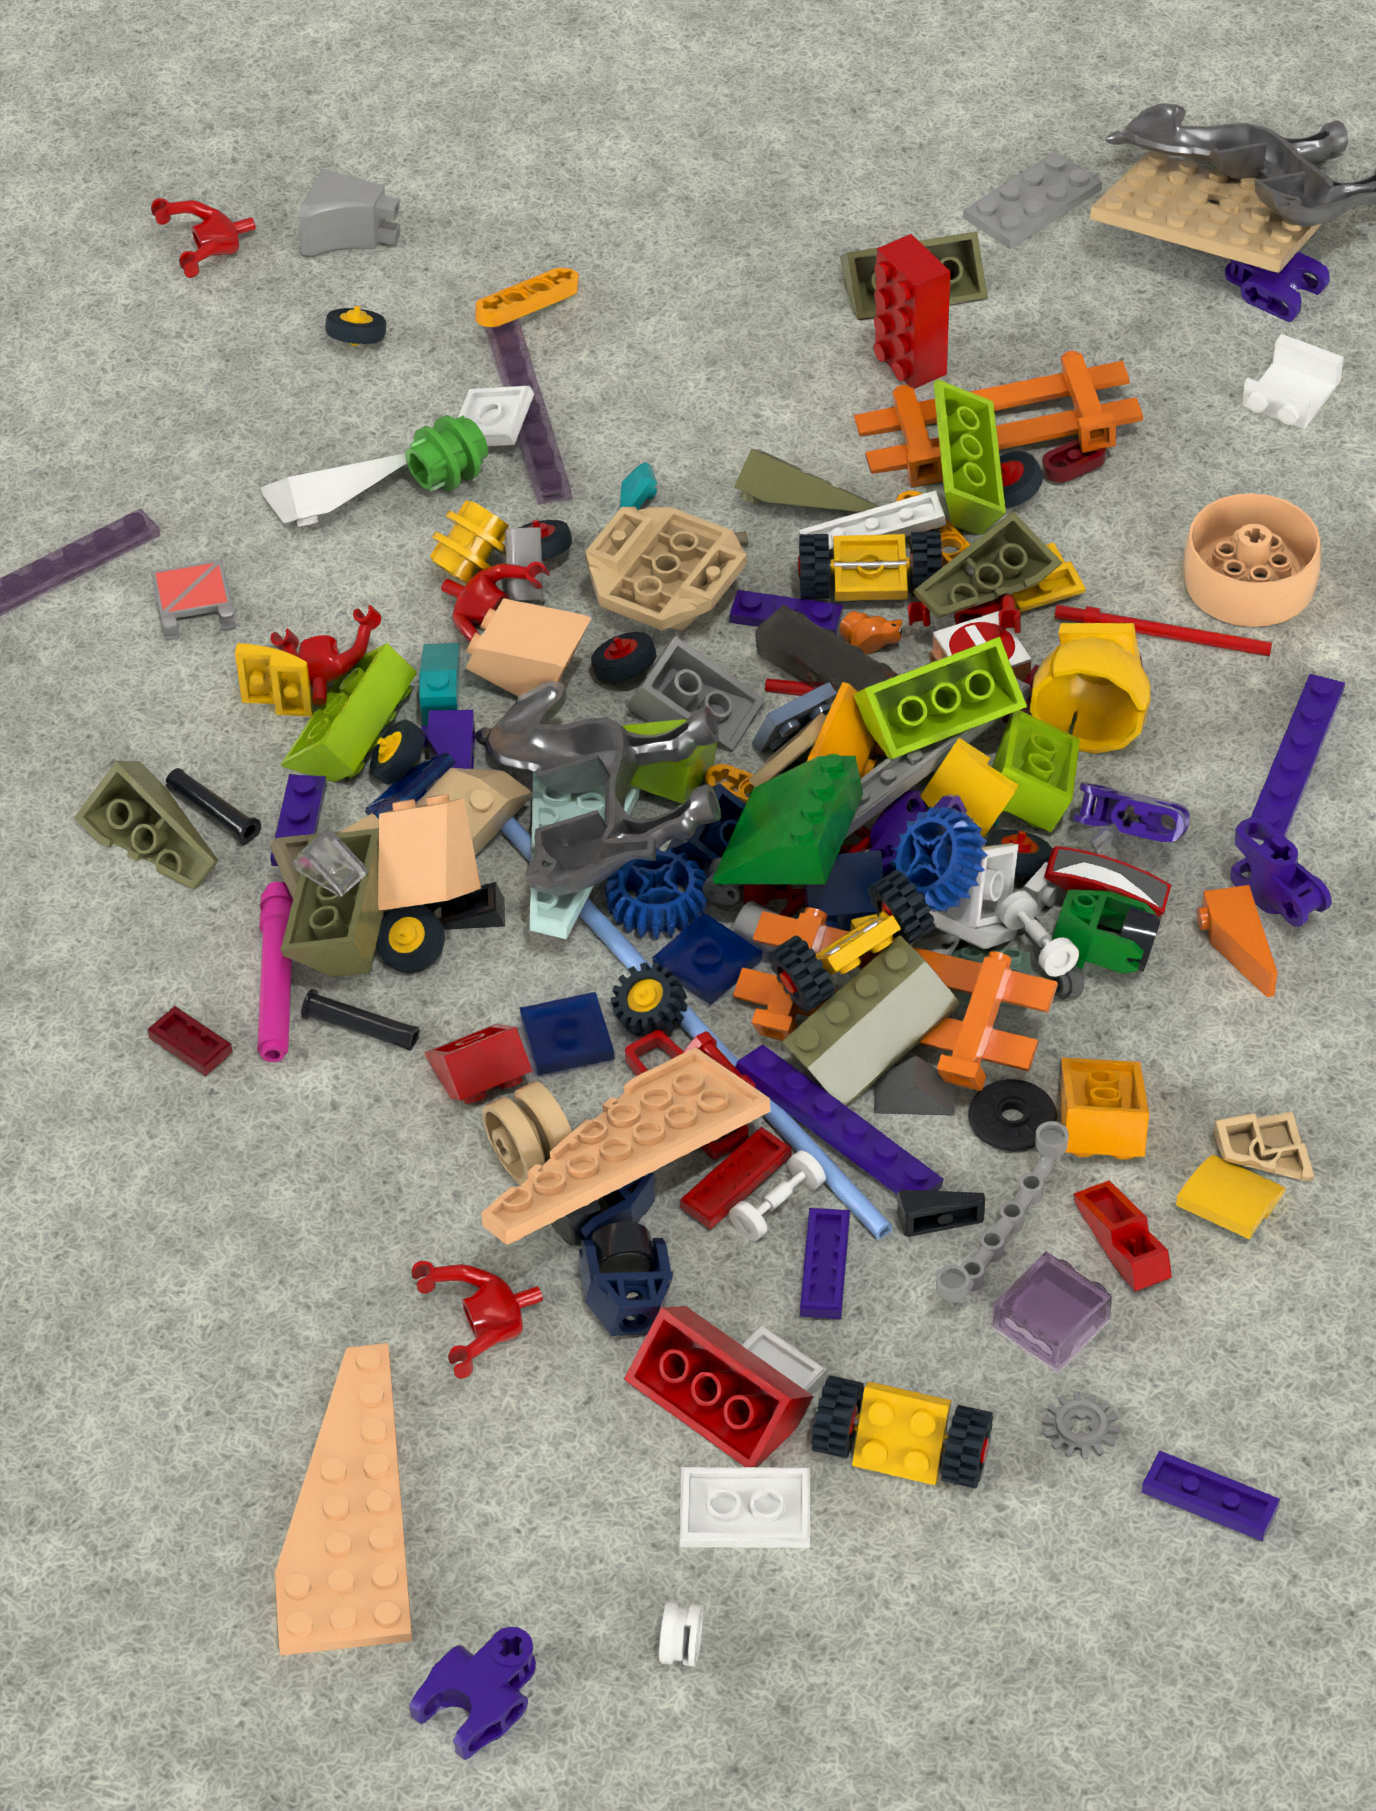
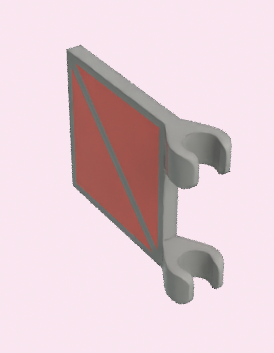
[151,559,236,641]

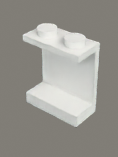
[1242,334,1344,429]

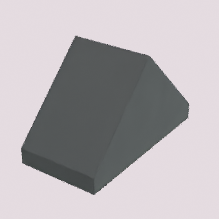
[874,1055,955,1116]

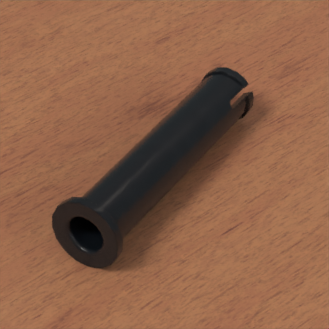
[165,768,261,845]
[301,989,420,1051]

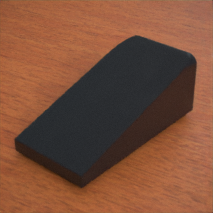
[424,882,505,930]
[897,1190,985,1237]

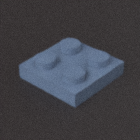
[752,682,837,753]

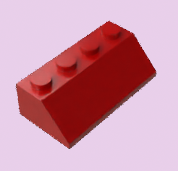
[624,1306,814,1467]

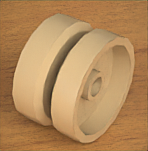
[482,1081,572,1185]

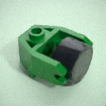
[1052,890,1162,974]

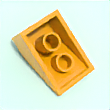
[1060,1057,1149,1160]

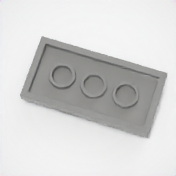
[963,151,1102,249]

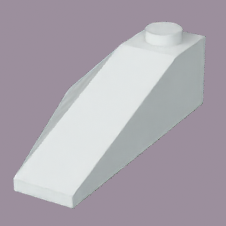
[260,453,407,527]

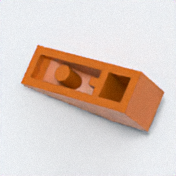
[1196,885,1278,997]

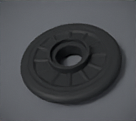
[968,1079,1057,1151]

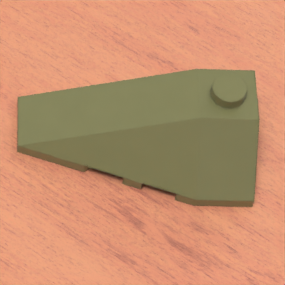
[74,761,219,889]

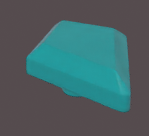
[620,462,658,510]

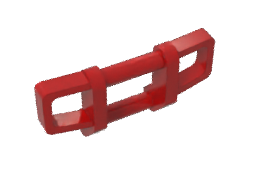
[625,1030,756,1159]

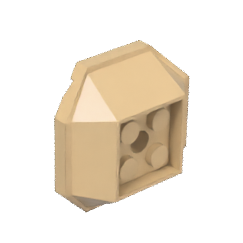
[585,507,747,631]

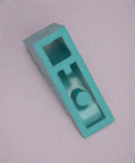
[419,643,460,726]

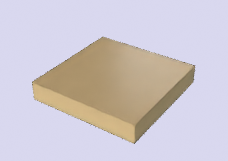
[749,712,826,787]

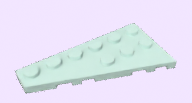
[530,771,640,939]

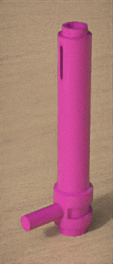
[257,881,293,1062]

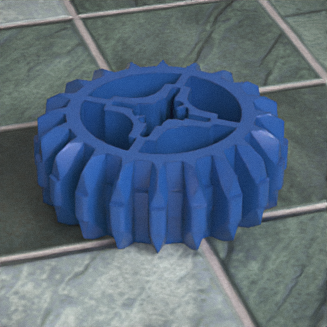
[889,807,988,912]
[605,846,707,940]

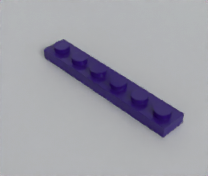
[1247,674,1345,841]
[736,1044,944,1195]

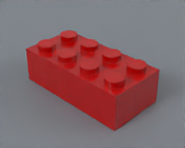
[873,234,951,389]

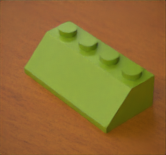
[933,379,1006,535]
[853,637,1027,760]
[280,643,417,783]

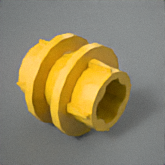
[429,500,509,584]

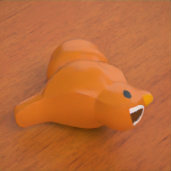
[839,611,903,666]

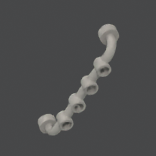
[936,1121,1069,1303]

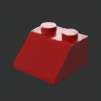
[424,1024,532,1104]

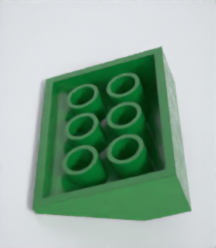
[713,754,863,884]

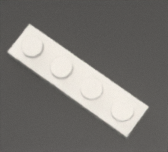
[799,490,947,559]

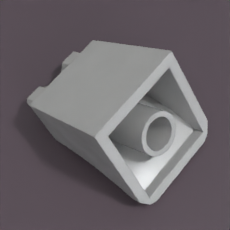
[299,169,401,257]

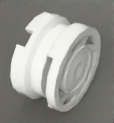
[659,1601,703,1668]

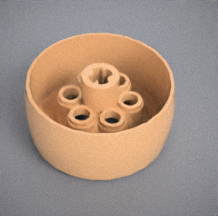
[1183,493,1322,627]

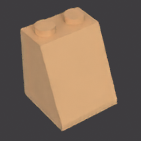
[465,598,591,697]
[378,794,481,911]

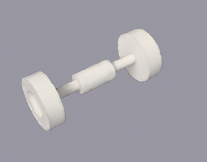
[998,891,1079,977]
[729,1151,826,1242]

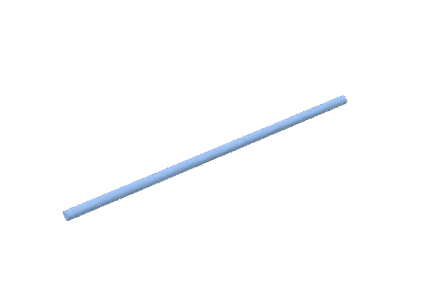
[500,817,892,1240]

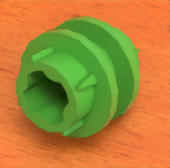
[405,415,489,492]

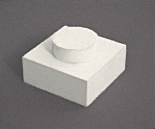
[1024,862,1060,916]

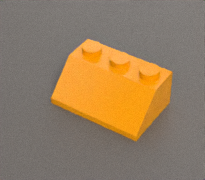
[807,682,886,779]

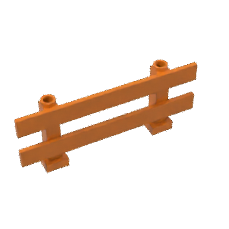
[854,351,1143,488]
[733,907,1058,1091]

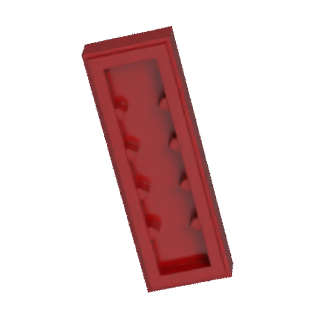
[680,1127,792,1230]

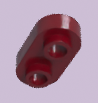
[1042,438,1106,483]

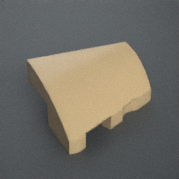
[1213,1112,1314,1181]

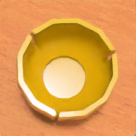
[1030,623,1151,754]

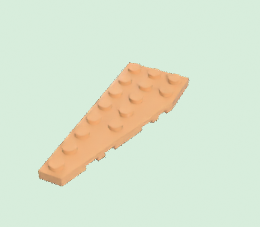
[481,1047,771,1245]
[275,1343,413,1656]

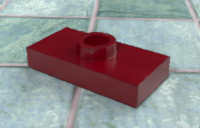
[147,1006,233,1076]

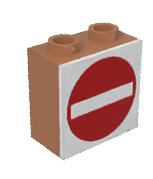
[929,611,1031,681]

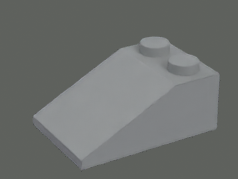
[626,636,765,752]

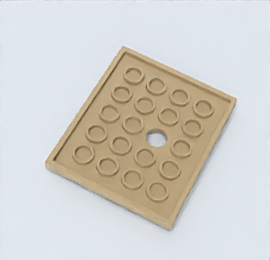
[1089,152,1323,273]

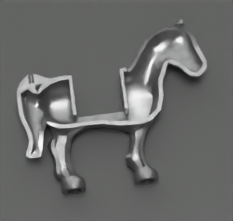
[1105,103,1376,227]
[475,681,721,896]

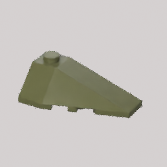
[734,449,880,512]
[913,511,1062,619]

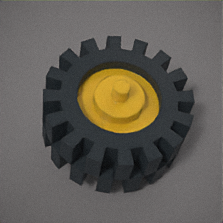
[611,962,688,1038]

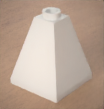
[946,843,1018,928]

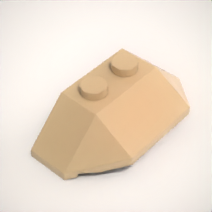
[416,768,533,856]

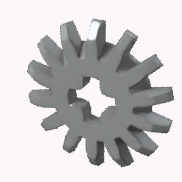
[1043,1392,1120,1459]

